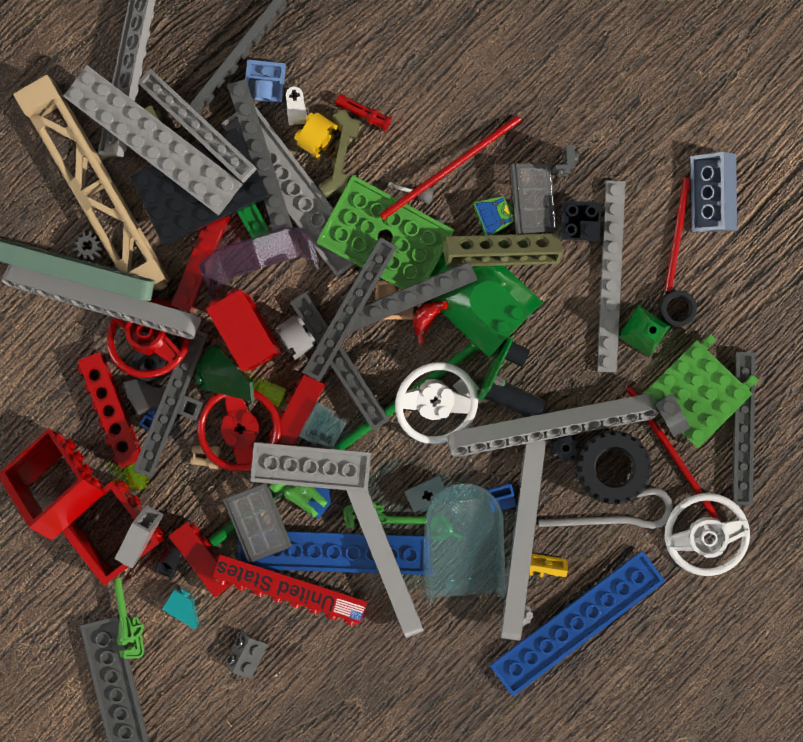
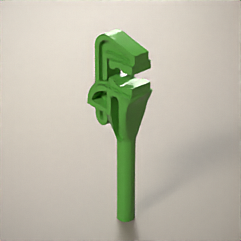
[343,501,425,528]
[113,577,144,659]

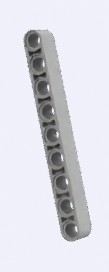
[346,490,424,638]

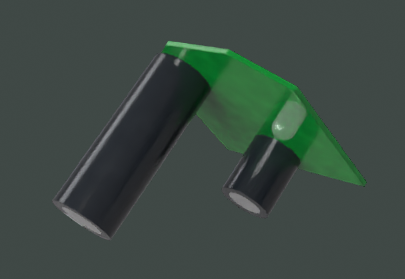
[478,338,546,417]

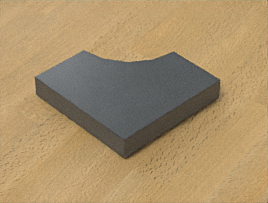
[122,379,166,415]

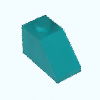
[162,587,199,630]

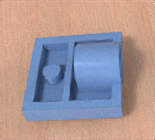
[245,60,286,103]

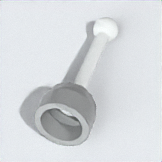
[387,182,434,204]

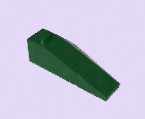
[194,344,254,401]

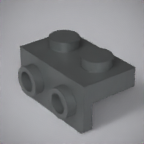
[552,145,578,177]
[226,631,268,679]

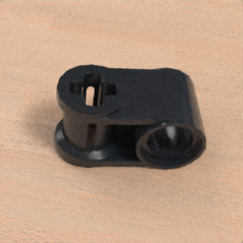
[154,547,182,581]

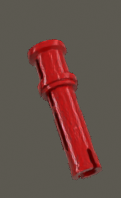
[335,93,393,132]

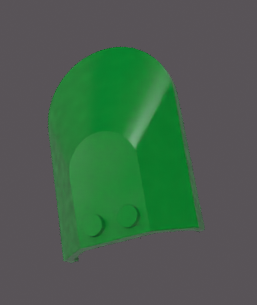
[429,251,543,358]

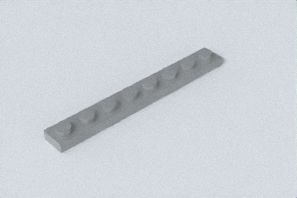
[138,69,257,183]

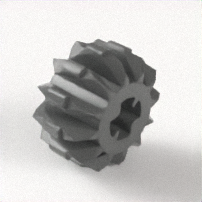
[72,230,105,262]

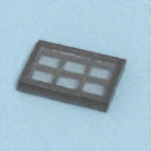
[510,163,557,234]
[223,483,292,563]

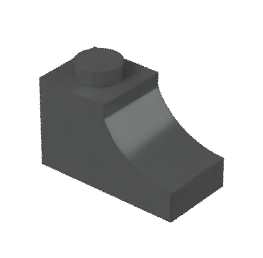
[655,394,691,437]

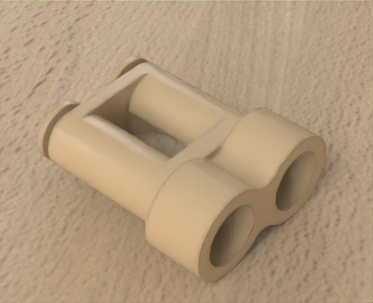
[190,445,220,469]

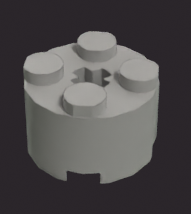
[274,315,316,360]

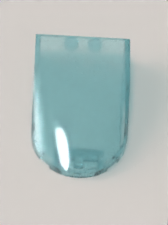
[423,483,506,603]

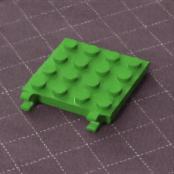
[642,335,759,448]

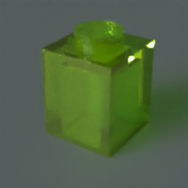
[256,380,287,407]

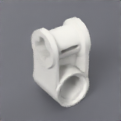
[286,87,307,126]

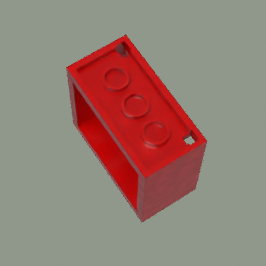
[206,288,283,372]
[0,428,105,540]
[62,478,166,586]

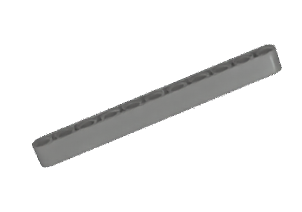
[1,264,201,339]
[447,394,658,457]
[500,440,546,641]

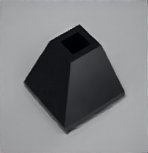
[560,200,601,243]

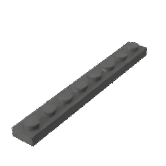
[190,0,286,115]
[228,79,293,233]
[303,237,398,382]
[328,261,477,334]
[290,292,390,431]
[133,330,208,478]
[732,352,756,505]

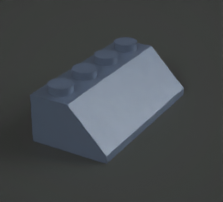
[691,152,737,233]

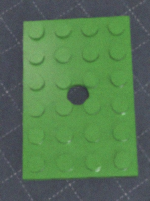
[316,175,454,289]

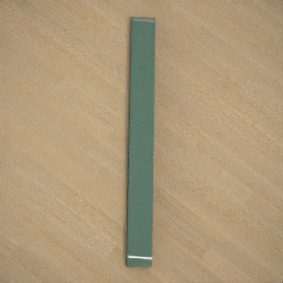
[0,238,154,301]

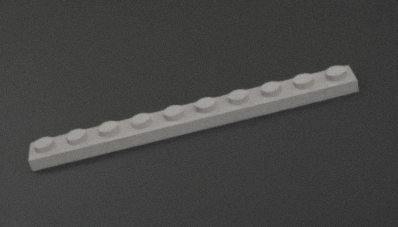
[597,181,626,372]

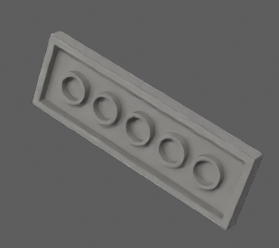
[250,443,371,492]

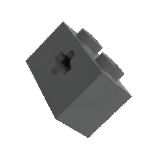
[404,474,449,514]

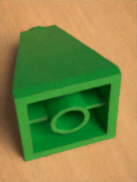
[618,305,670,358]

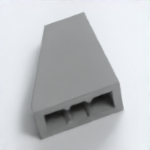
[115,505,164,568]

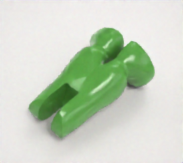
[270,484,328,518]

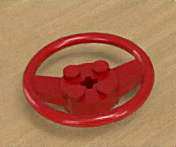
[106,298,191,378]
[197,390,281,472]

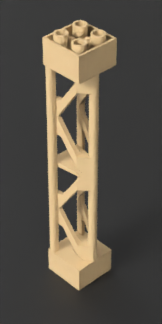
[13,75,171,291]

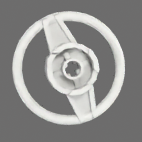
[395,362,478,444]
[665,493,750,576]

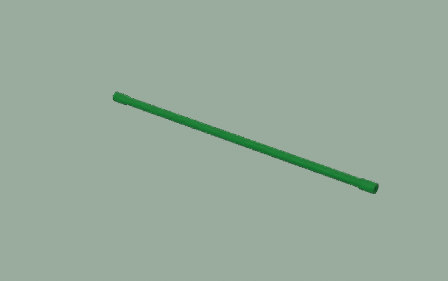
[208,342,480,547]

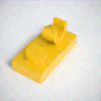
[529,554,568,577]

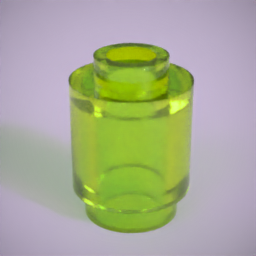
[125,463,150,492]

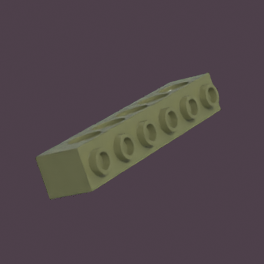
[443,233,563,267]

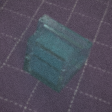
[299,402,347,449]

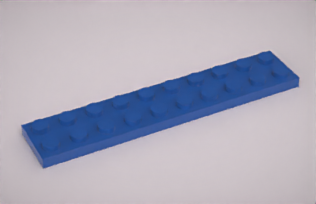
[238,530,431,575]
[490,550,666,696]

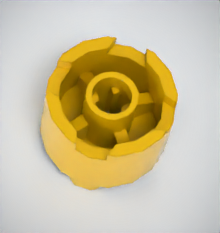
[294,113,338,158]

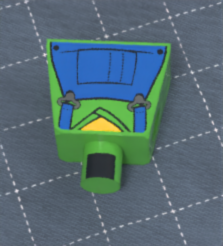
[472,196,514,236]

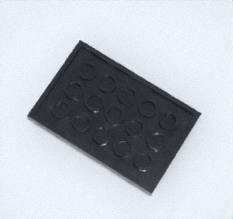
[130,127,270,246]

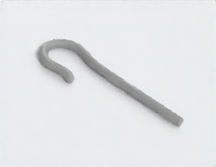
[538,487,673,529]

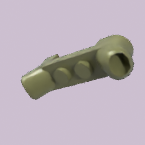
[318,110,360,198]

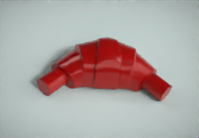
[412,301,448,344]

